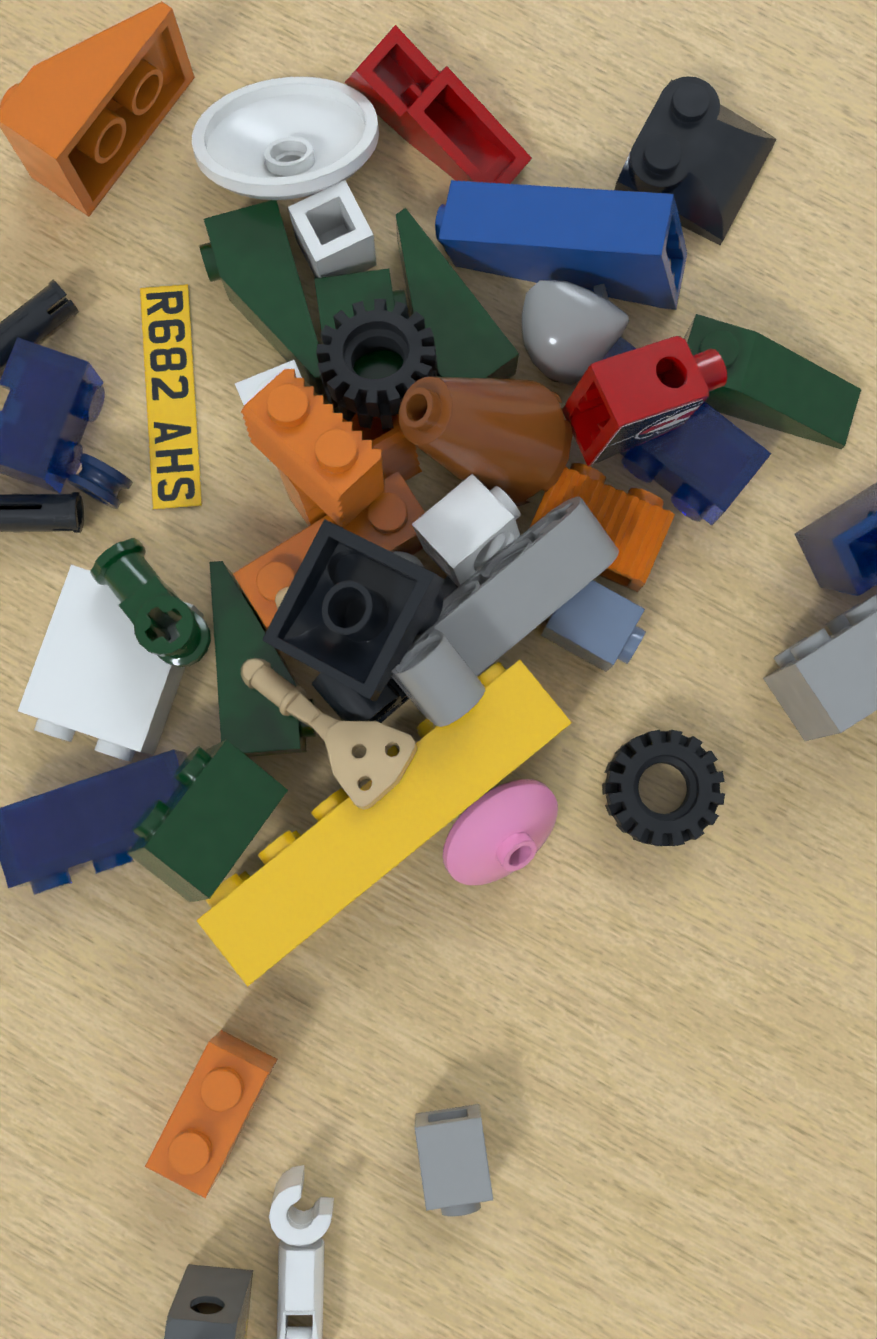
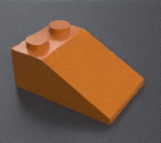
[0,1,195,217]

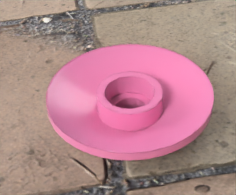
[443,779,558,885]

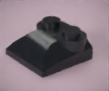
[614,76,777,246]
[262,519,445,702]

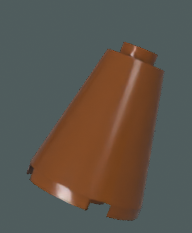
[399,377,573,506]

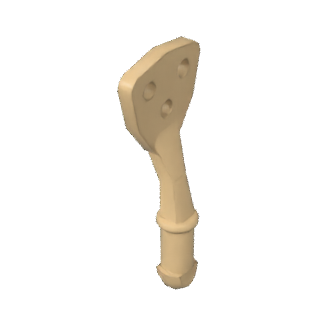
[241,658,417,810]

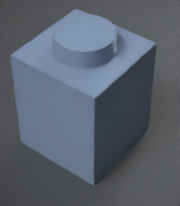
[541,580,646,672]

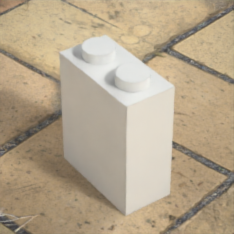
[18,565,204,762]

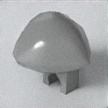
[522,280,629,385]

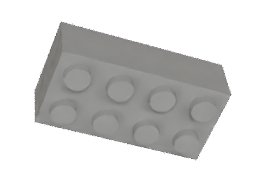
[763,594,877,741]

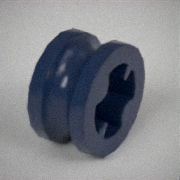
[67,453,133,509]

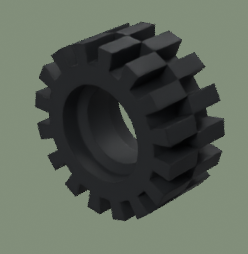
[316,299,438,429]
[602,729,725,847]

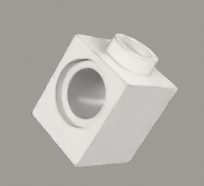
[412,474,521,587]

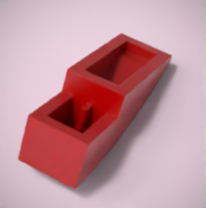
[345,25,532,184]

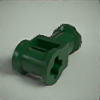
[90,538,211,667]

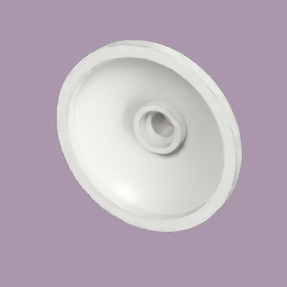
[192,77,379,200]

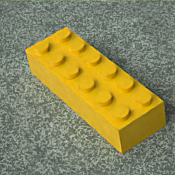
[196,660,572,987]

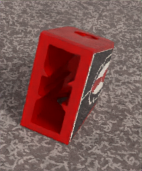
[562,336,727,467]

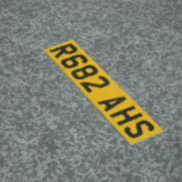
[140,284,202,510]

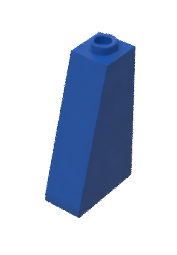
[435,180,688,310]

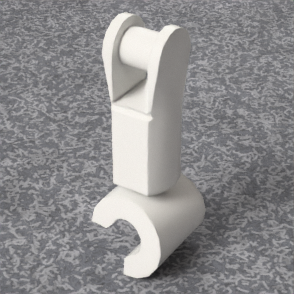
[269,1165,334,1339]

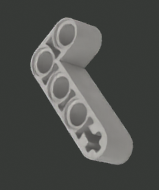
[391,496,619,727]

